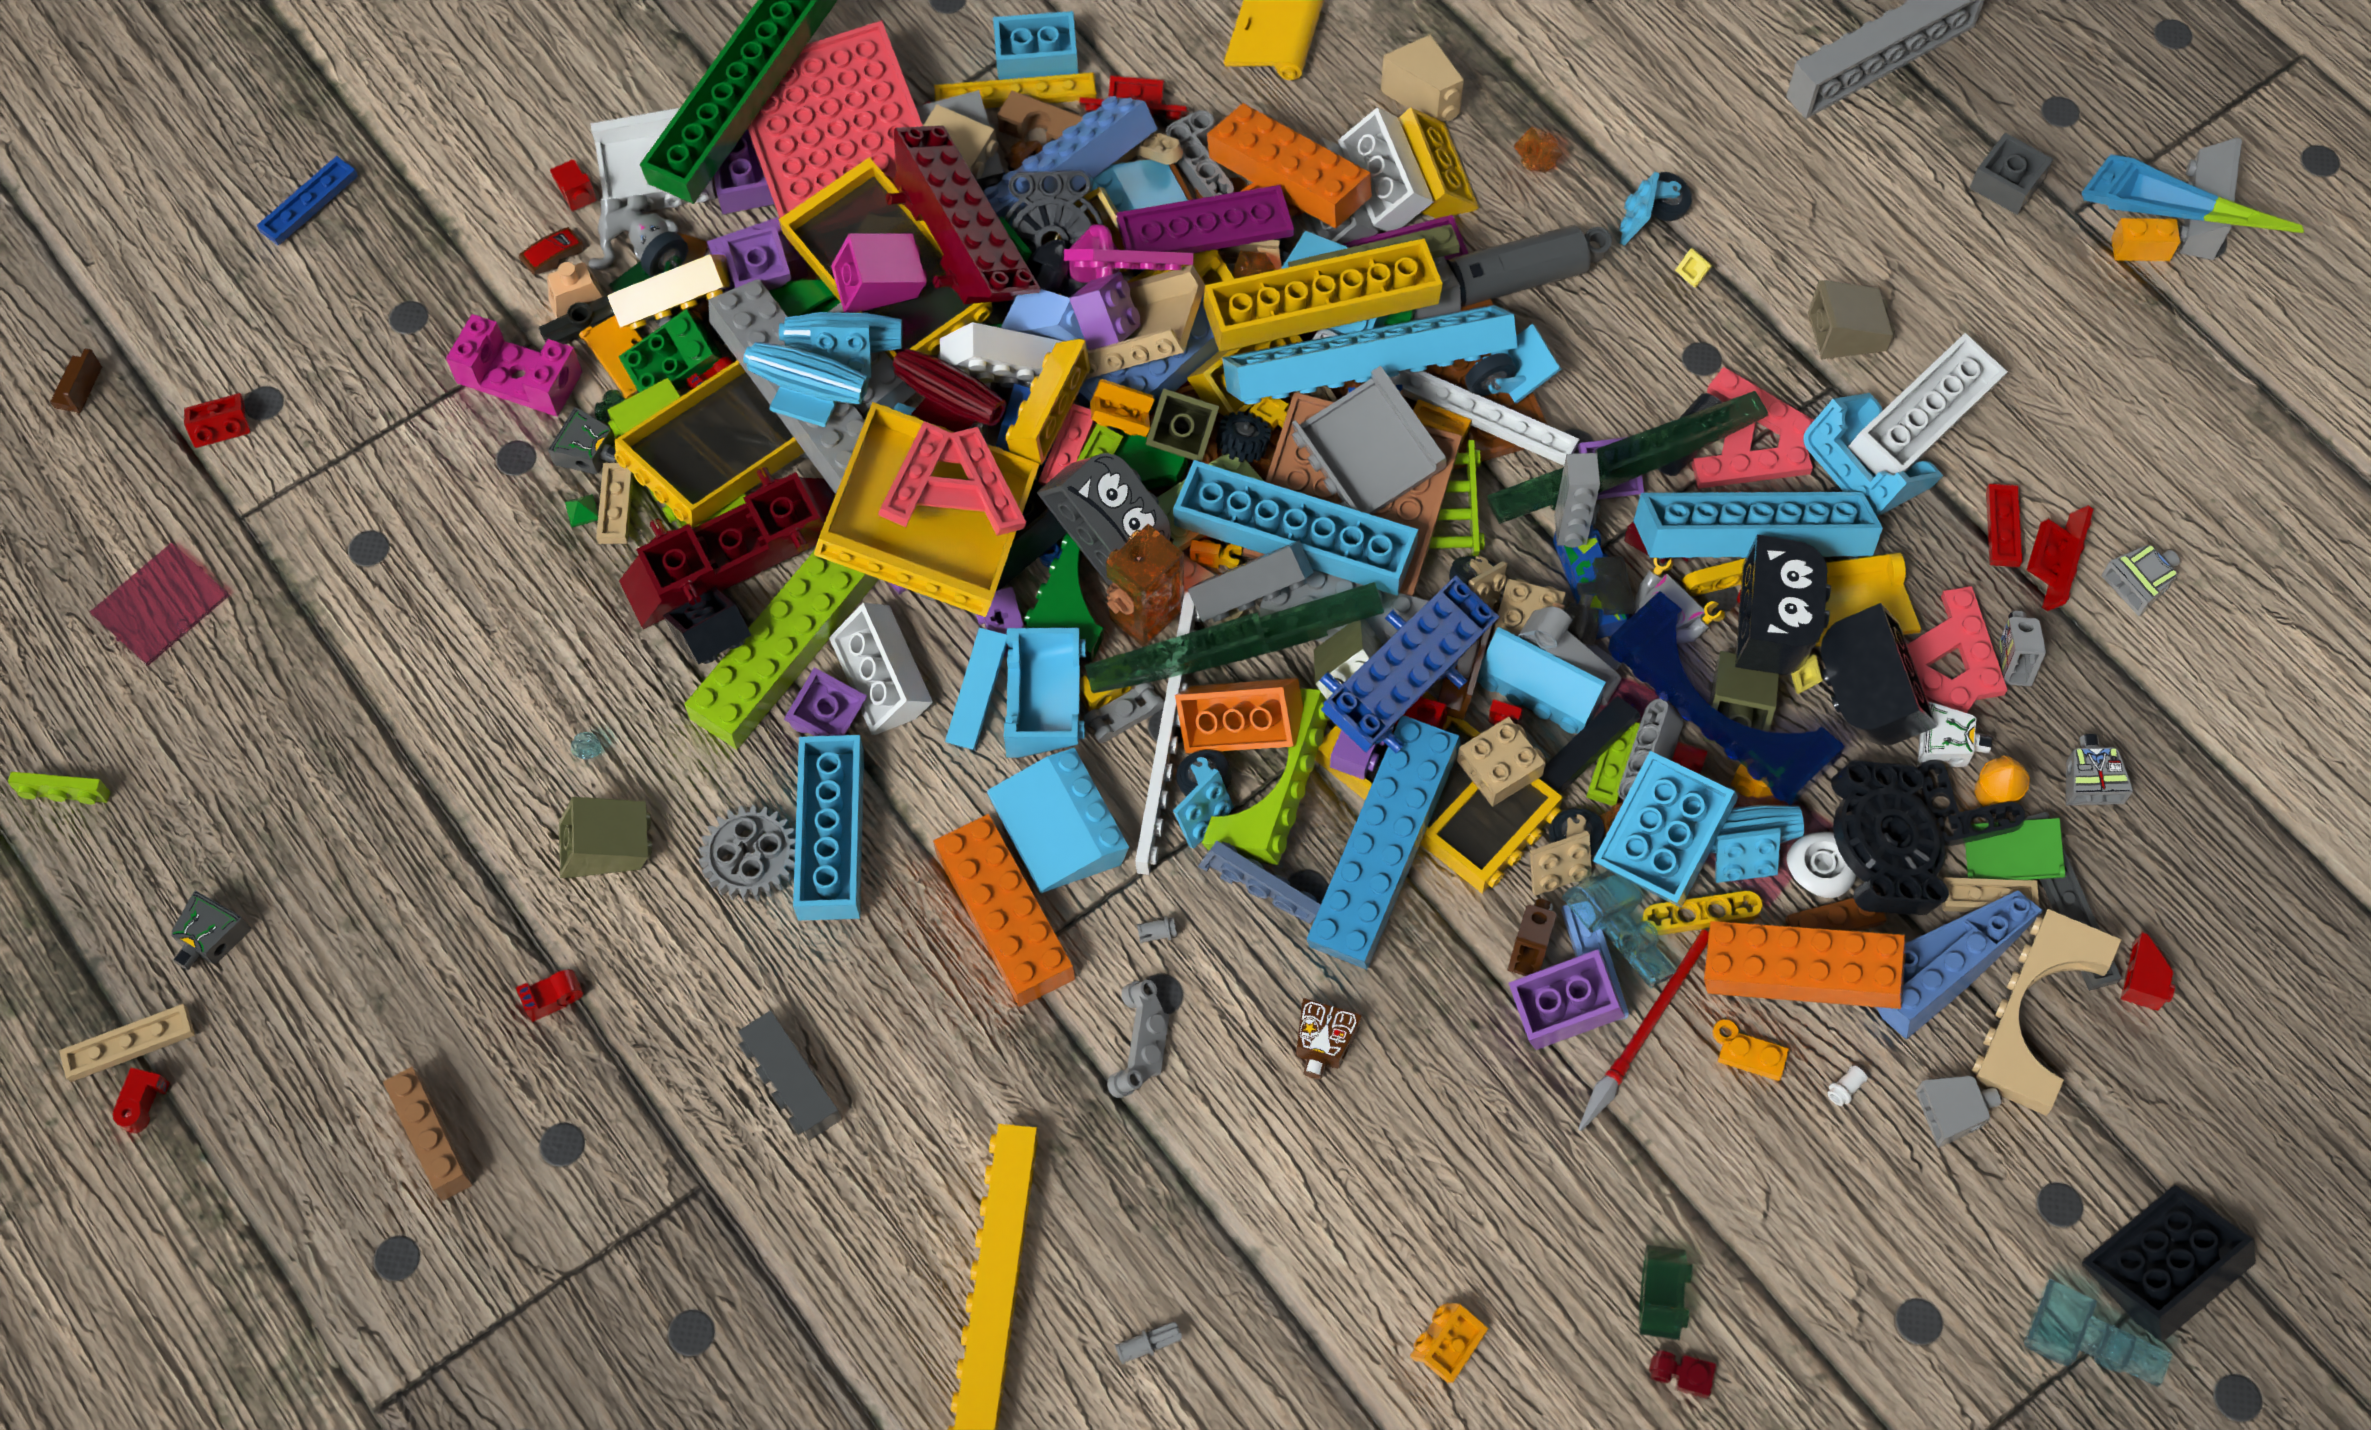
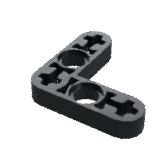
[1919,760,2025,846]

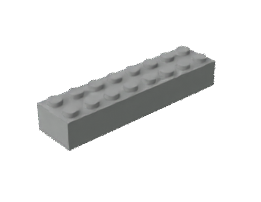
[1786,0,1984,119]

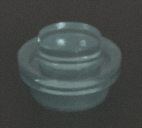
[570,732,601,760]

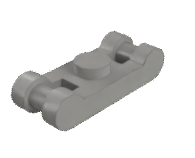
[1083,680,1164,743]

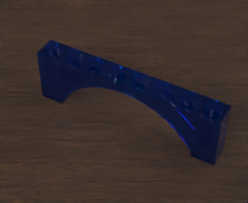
[1608,591,1845,806]

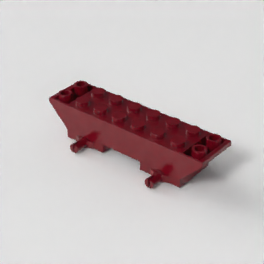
[885,125,1041,305]
[619,467,836,629]

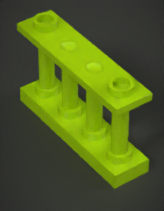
[1429,440,1485,556]

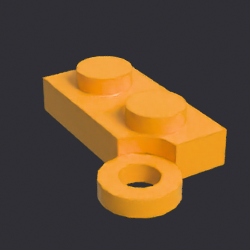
[1712,1019,1789,1081]

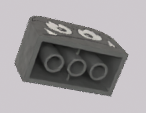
[1037,453,1171,585]

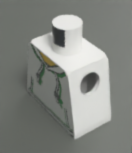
[1917,702,1992,767]

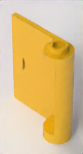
[1223,0,1324,81]
[1815,552,1921,647]

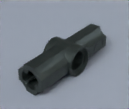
[538,292,615,344]

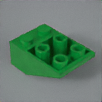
[618,309,723,393]

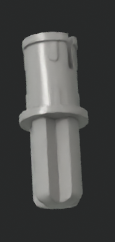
[1115,1322,1182,1365]

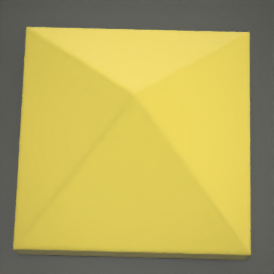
[1675,248,1712,288]
[1791,654,1823,694]

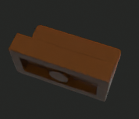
[50,348,102,413]

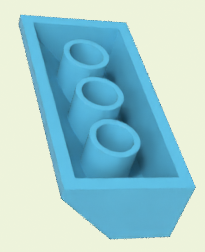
[1476,627,1606,734]

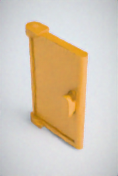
[579,315,643,400]

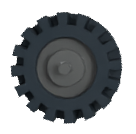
[1216,411,1271,463]

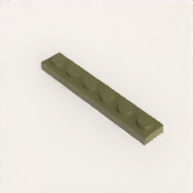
[1288,224,1460,267]

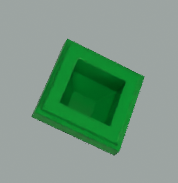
[565,494,598,528]

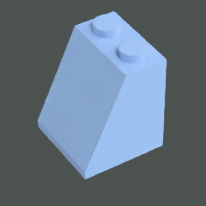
[1001,289,1088,349]

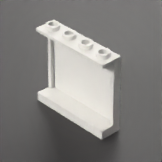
[590,108,715,212]

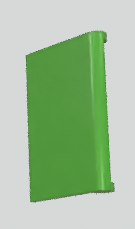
[1965,818,2065,880]

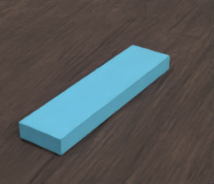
[945,627,1007,751]

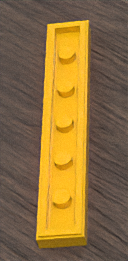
[934,72,1096,108]

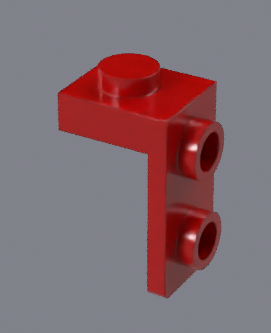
[550,159,597,211]

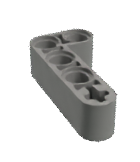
[1166,110,1234,198]
[1518,606,1621,706]
[1618,698,1683,800]

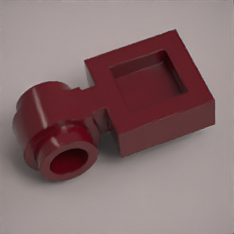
[1649,1350,1716,1399]

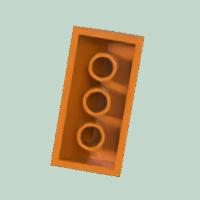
[1175,678,1303,753]

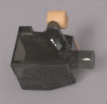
[1553,593,1599,646]

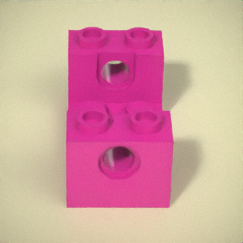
[446,314,583,417]

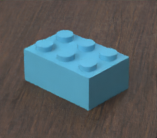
[993,11,1078,80]

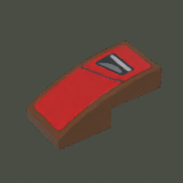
[519,227,584,276]

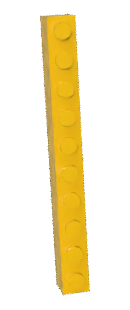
[948,1123,1039,1430]

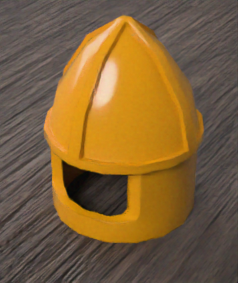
[1974,755,2030,807]

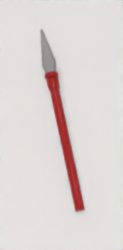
[1578,930,1709,1131]

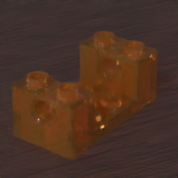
[1106,524,1184,648]

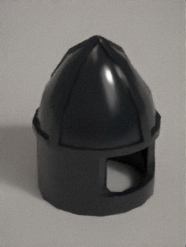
[1027,239,1069,294]

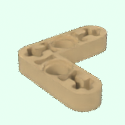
[1111,132,1184,165]

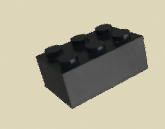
[663,587,751,664]

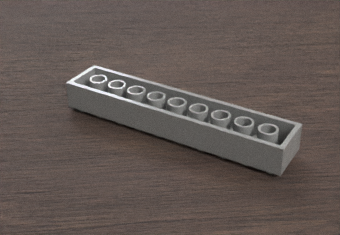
[709,279,865,494]

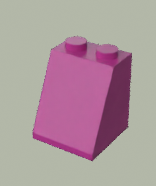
[831,233,927,313]

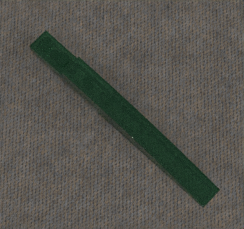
[1487,391,1768,524]
[1085,582,1384,693]

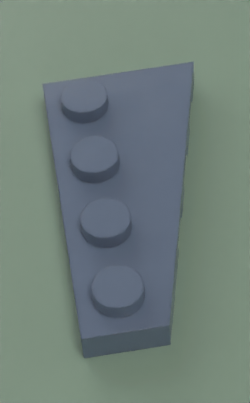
[1198,840,1321,924]

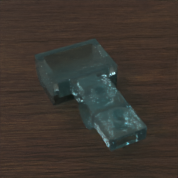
[1562,870,1676,989]
[2023,1279,2172,1387]

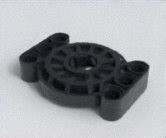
[1004,170,1105,300]
[1831,760,1949,915]

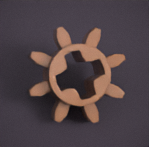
[1106,578,1143,615]

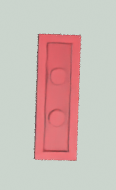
[1038,404,1096,486]

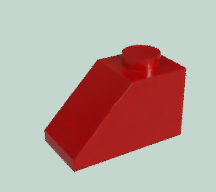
[2120,932,2175,1011]

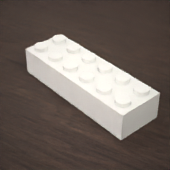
[1847,333,2007,475]

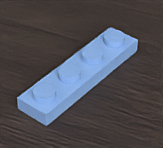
[1561,899,1629,1021]

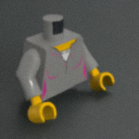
[1631,558,1725,646]

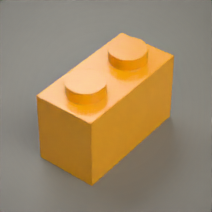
[2111,218,2180,261]

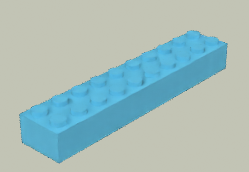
[1222,305,1517,404]

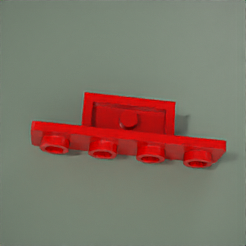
[1079,76,1188,120]
[2027,505,2094,611]

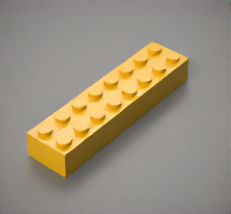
[1203,238,1443,352]

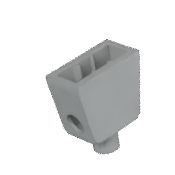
[1915,1076,2001,1148]

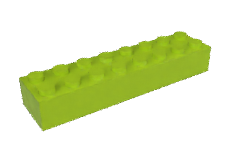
[684,550,879,750]

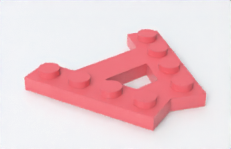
[1692,367,1814,489]
[878,421,1026,536]
[1907,586,2007,713]

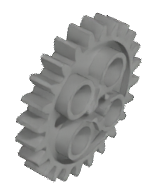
[698,805,796,902]

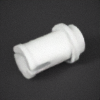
[1827,1066,1868,1106]

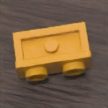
[1090,379,1154,437]
[1413,399,1472,446]

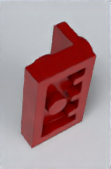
[184,393,250,448]

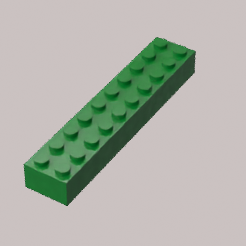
[639,0,838,204]

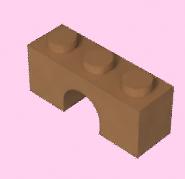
[997,91,1082,143]

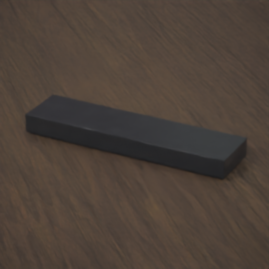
[1539,696,1641,794]

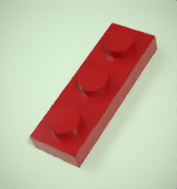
[1986,484,2022,567]

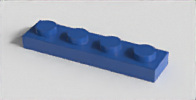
[256,156,358,246]

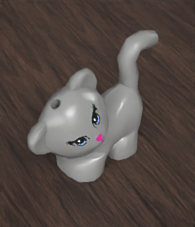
[589,195,678,270]

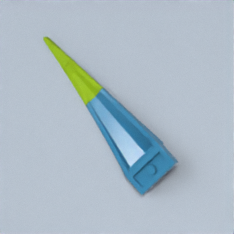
[2081,154,2304,233]

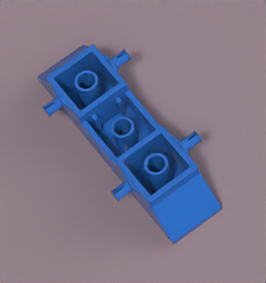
[1319,575,1500,754]

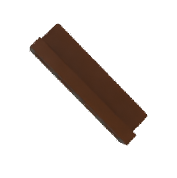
[1437,625,1492,720]

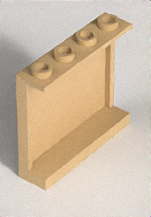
[1085,265,1205,379]

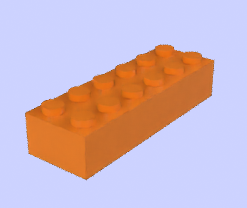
[1207,103,1372,229]
[933,814,1075,1008]
[1704,921,1906,1009]

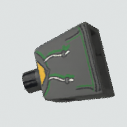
[548,407,618,474]
[171,890,252,971]

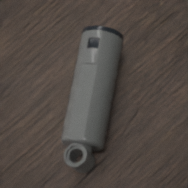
[1446,225,1612,307]

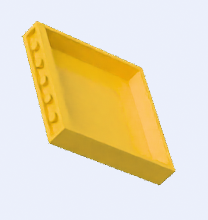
[814,402,1039,617]

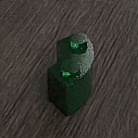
[1639,1244,1692,1340]

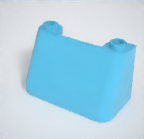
[1803,393,1943,516]
[1004,628,1086,758]

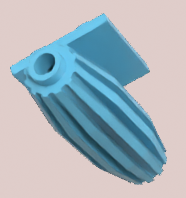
[779,312,903,378]
[743,342,869,427]
[1710,805,1804,883]

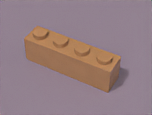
[383,1067,473,1201]

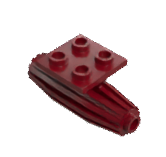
[893,349,1006,432]

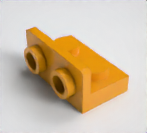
[1410,1303,1489,1383]

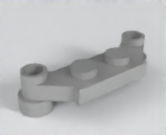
[1107,980,1169,1098]

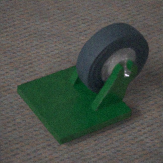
[608,231,688,321]

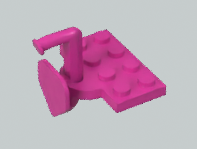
[1064,224,1193,283]

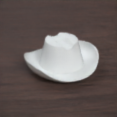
[1787,832,1857,898]

